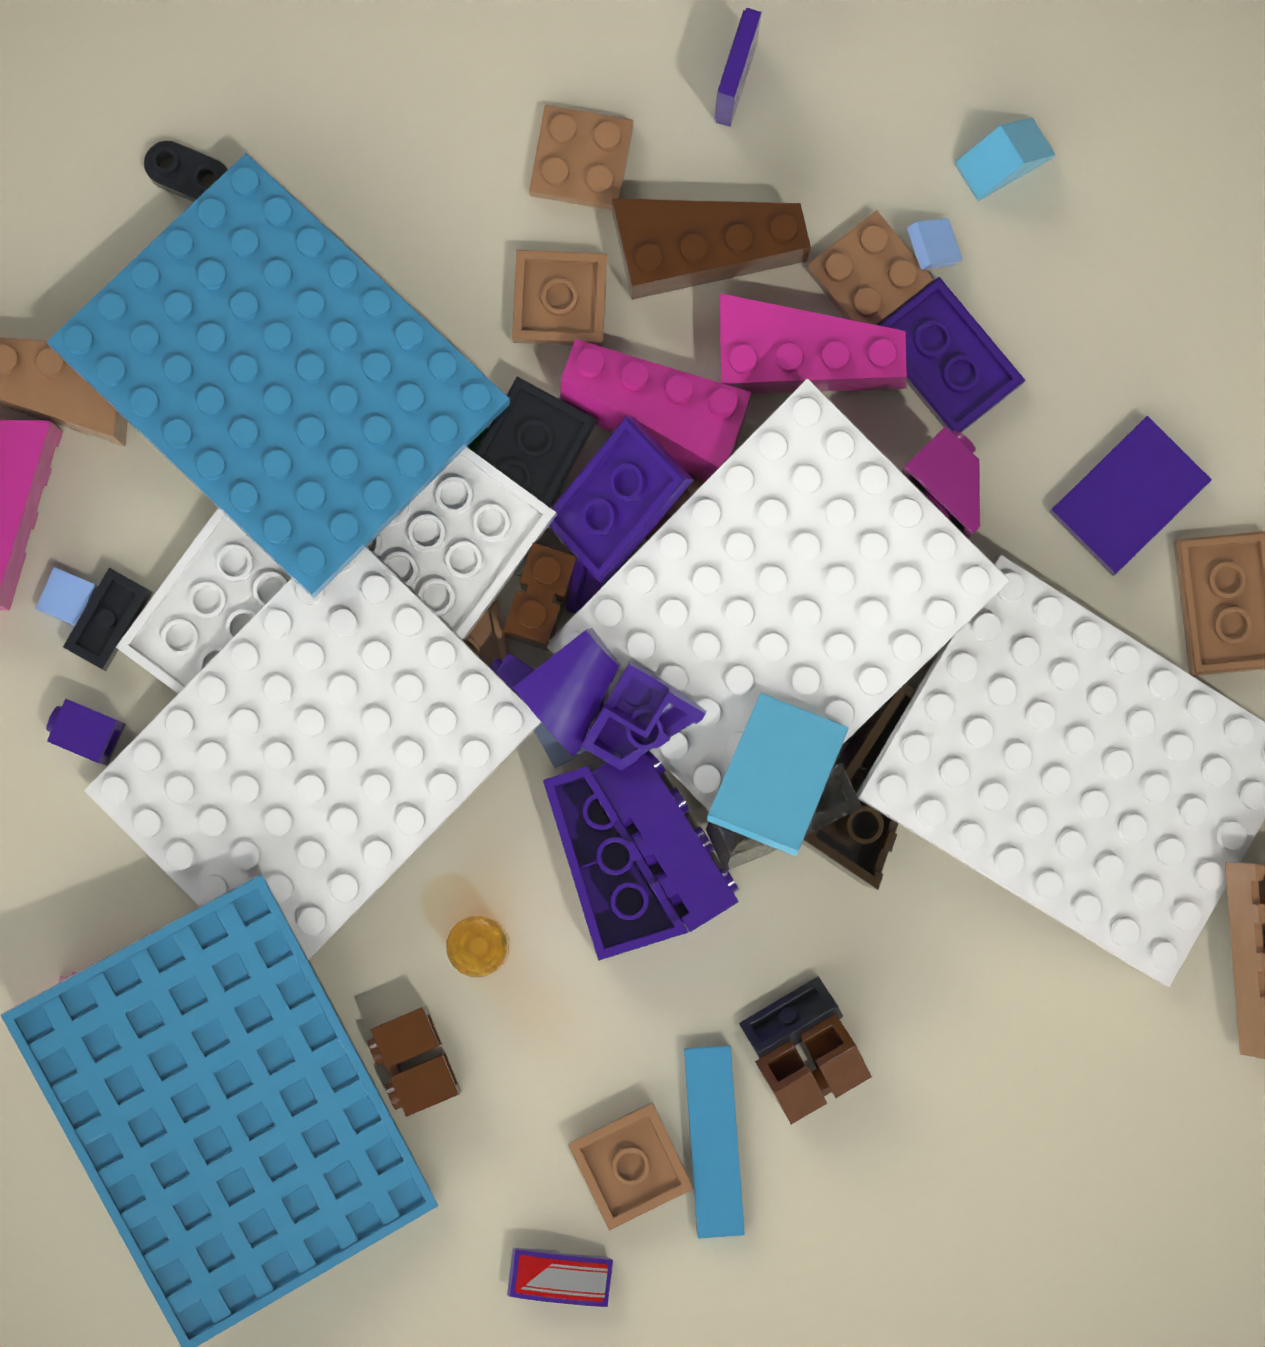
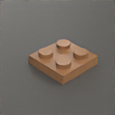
[529,105,634,210]
[806,210,934,325]
[512,250,607,347]
[568,1102,694,1231]

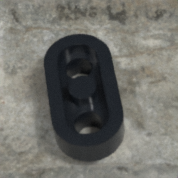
[144,141,228,202]

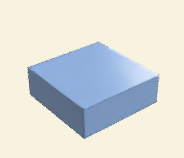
[907,218,963,270]
[35,567,98,626]

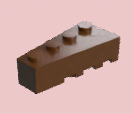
[612,199,811,300]

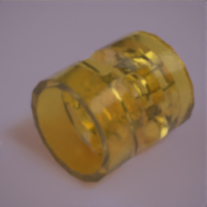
[446,916,510,977]

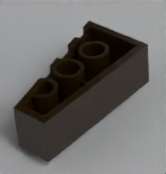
[802,683,916,890]

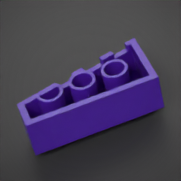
[592,751,739,932]
[543,766,689,961]

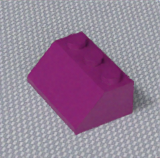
[902,426,980,538]

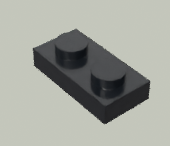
[63,568,152,671]
[739,976,844,1059]

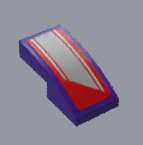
[507,1248,613,1307]

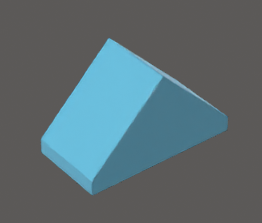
[955,118,1055,202]

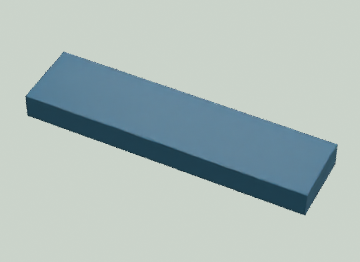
[684,1045,745,1239]

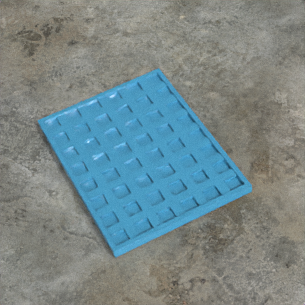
[47,153,510,599]
[1,874,438,1347]

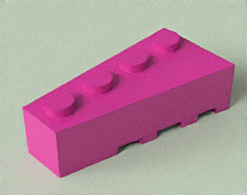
[720,293,907,394]
[560,339,751,482]
[0,420,63,610]

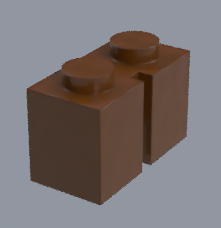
[503,543,577,651]
[367,1005,462,1117]
[755,1014,872,1125]

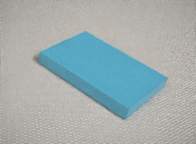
[707,693,849,857]

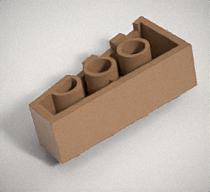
[0,337,128,447]
[1225,862,1265,1059]

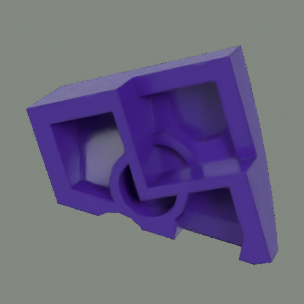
[513,628,621,756]
[581,660,706,770]

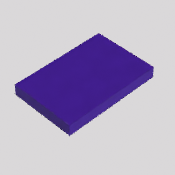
[878,277,1026,433]
[1049,415,1212,576]
[549,416,694,583]

